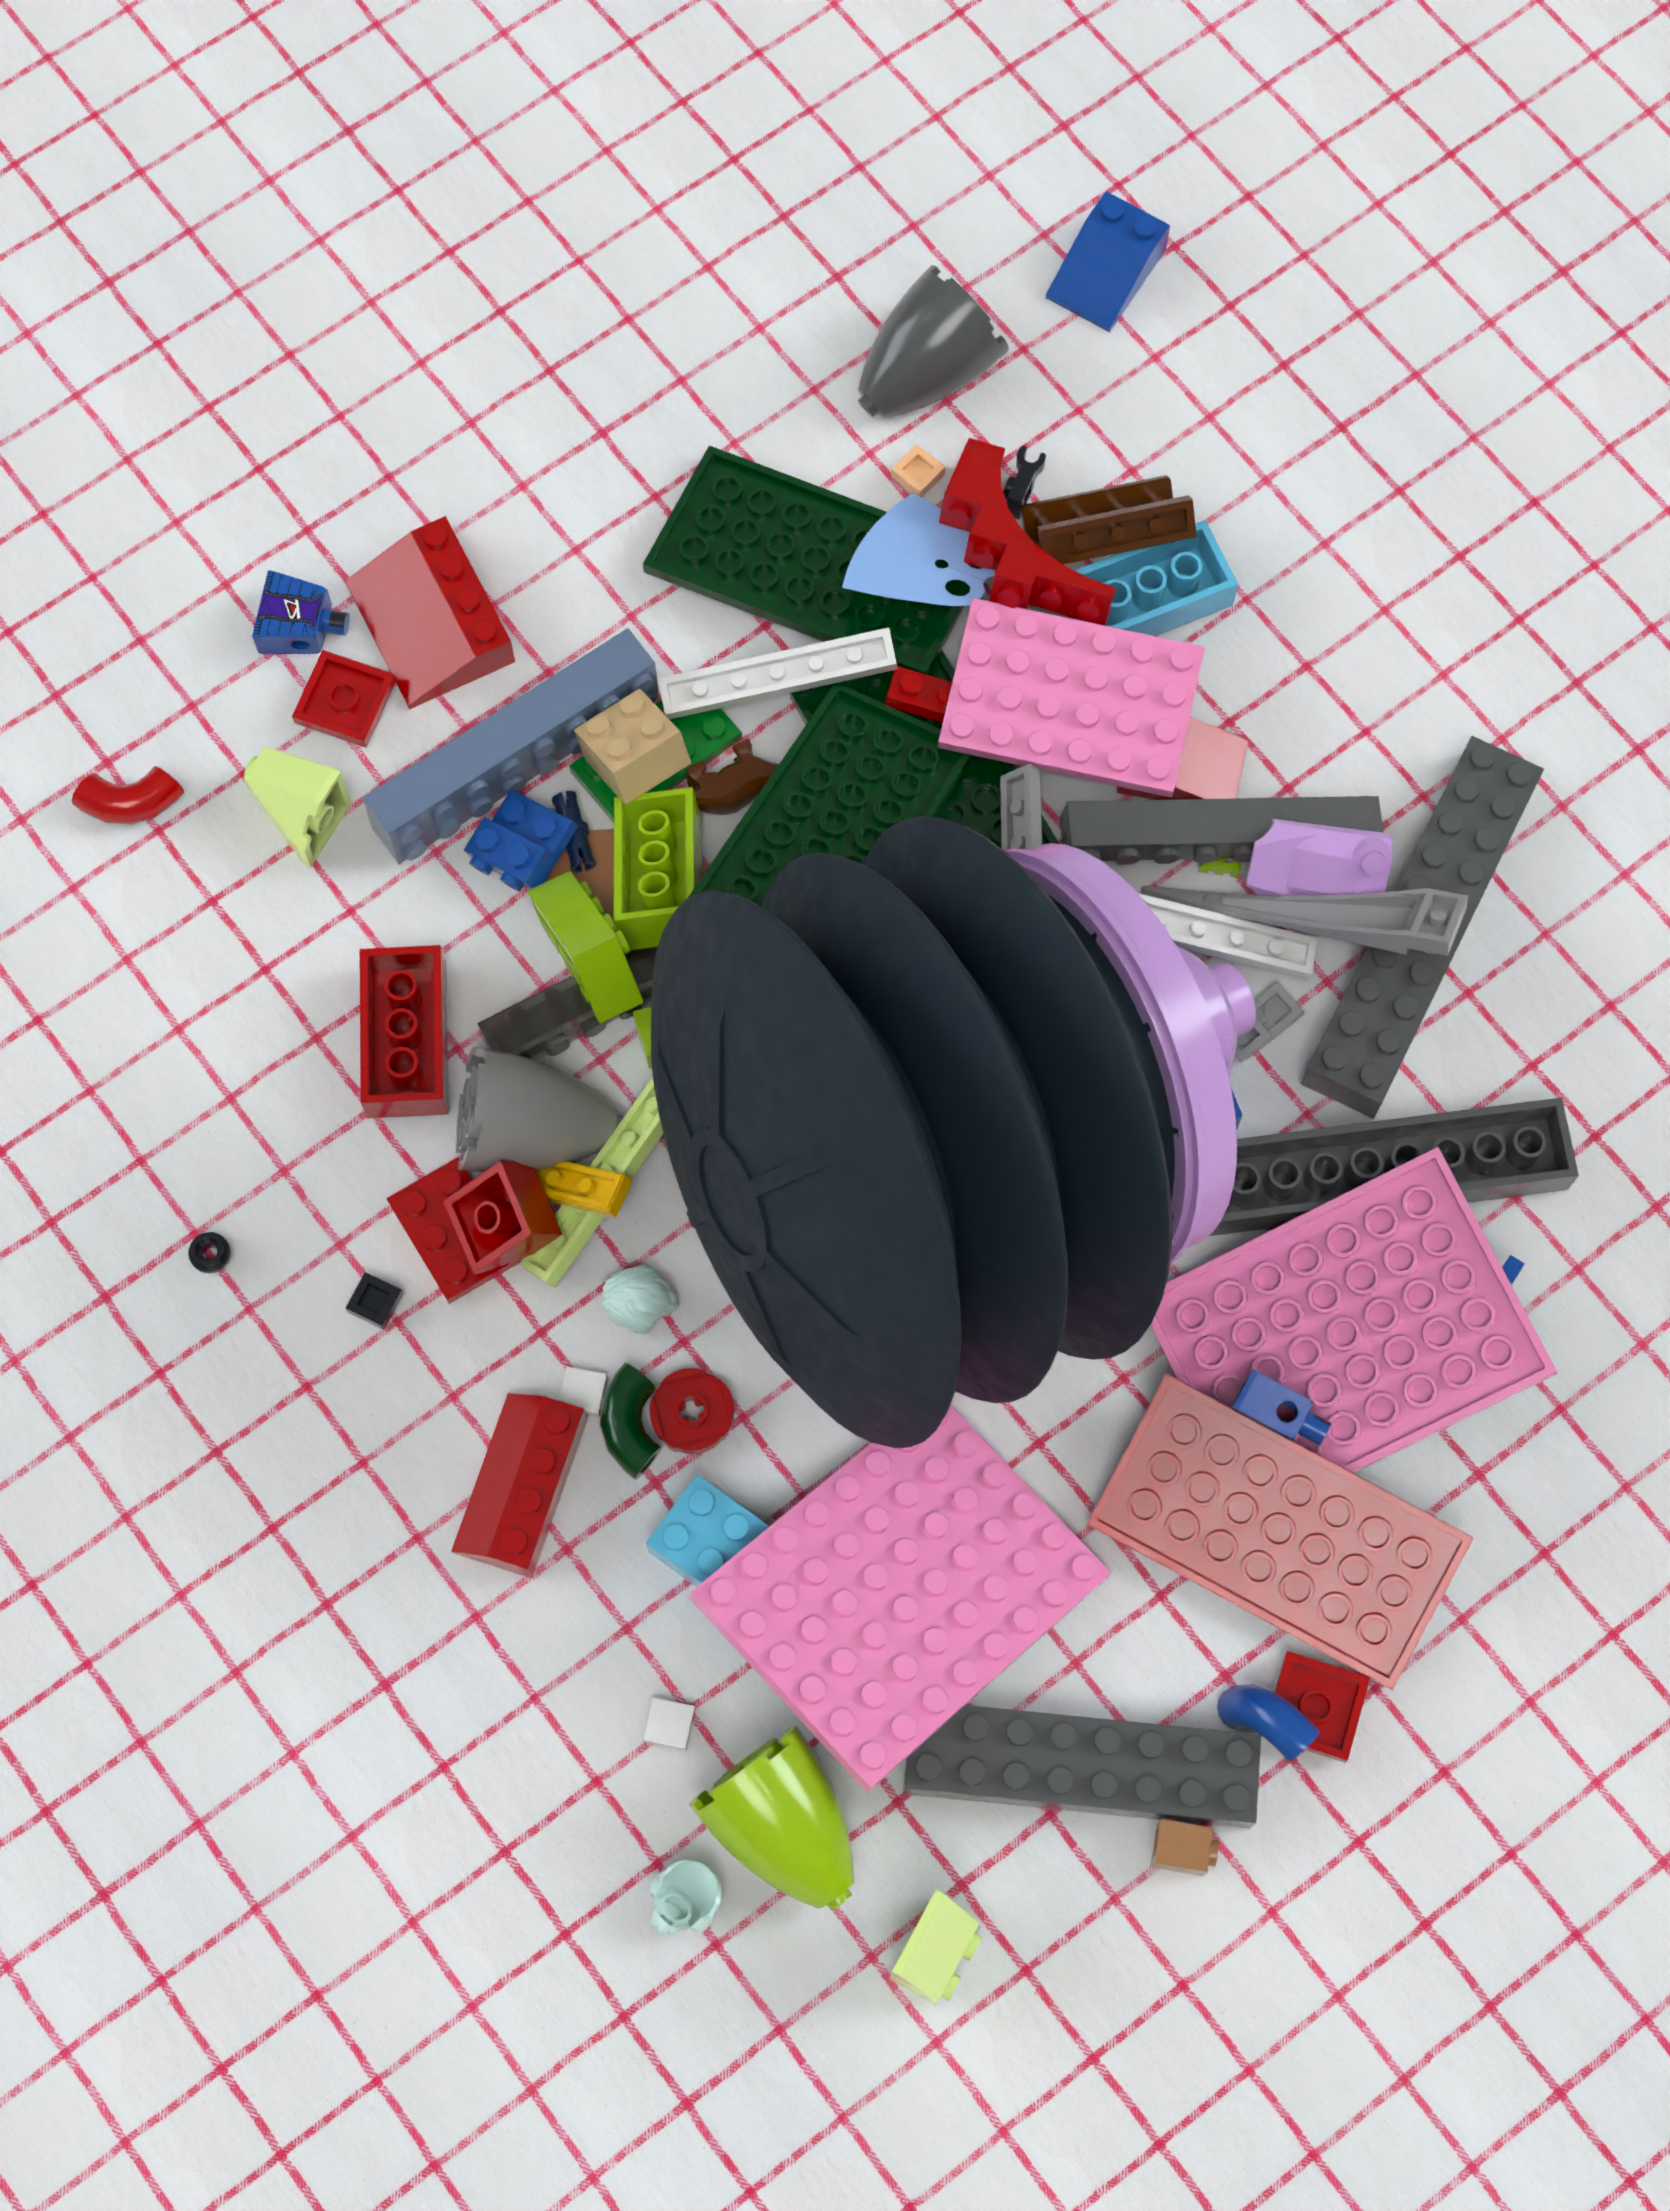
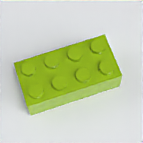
[614,787,703,950]

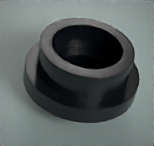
[188,1232,231,1274]

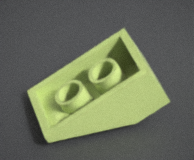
[889,1889,982,2006]

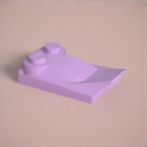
[1245,819,1393,895]

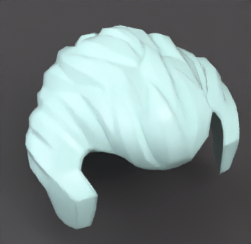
[602,1265,678,1334]
[649,1859,722,1936]

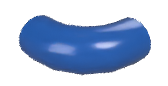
[1217,1684,1320,1761]

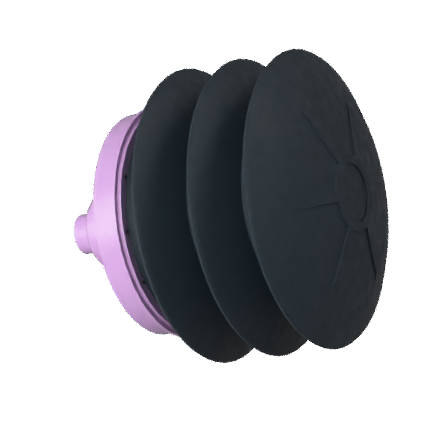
[651,816,1256,1448]

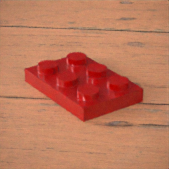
[386,1157,521,1304]

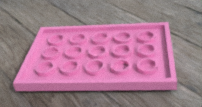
[938,598,1205,798]

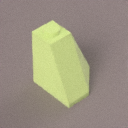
[244,746,351,868]

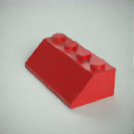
[451,1393,587,1578]

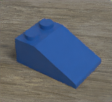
[1046,191,1170,333]

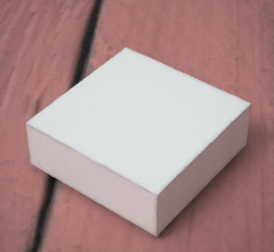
[558,1366,608,1417]
[643,1697,695,1751]

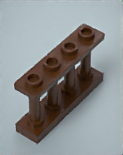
[1021,475,1197,565]

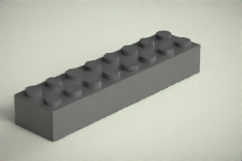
[903,1705,1261,1829]

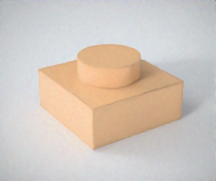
[891,444,945,497]

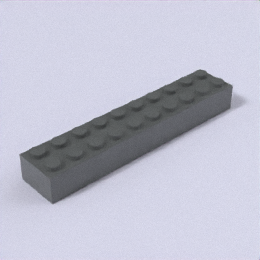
[1300,736,1544,1119]
[1209,1097,1579,1236]

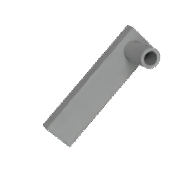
[1000,764,1042,850]

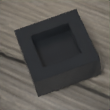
[345,1272,404,1330]

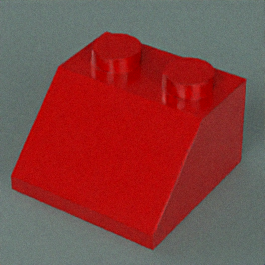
[443,1160,562,1274]

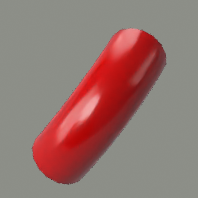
[72,766,184,825]

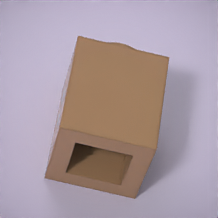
[1151,1819,1219,1876]

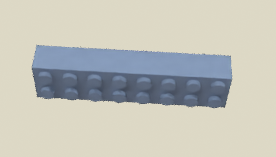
[362,628,659,865]

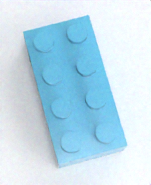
[1071,520,1238,636]
[646,1474,770,1587]

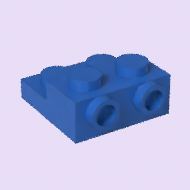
[464,789,578,892]

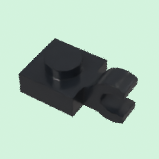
[1003,446,1046,520]

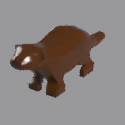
[686,739,779,815]

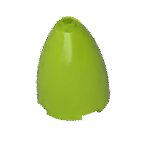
[689,1725,854,1911]

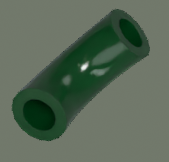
[599,1363,662,1480]

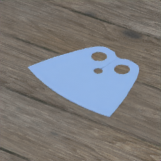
[842,493,996,606]

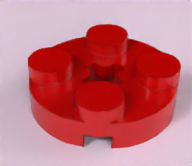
[649,1368,734,1454]

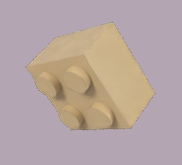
[573,688,691,805]

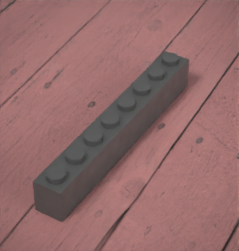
[1060,796,1384,865]

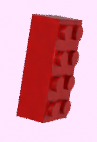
[359,945,449,1119]

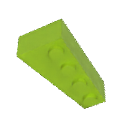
[527,871,644,1024]

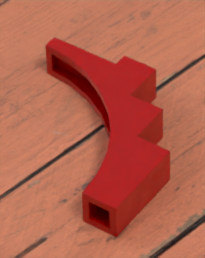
[939,438,1116,626]

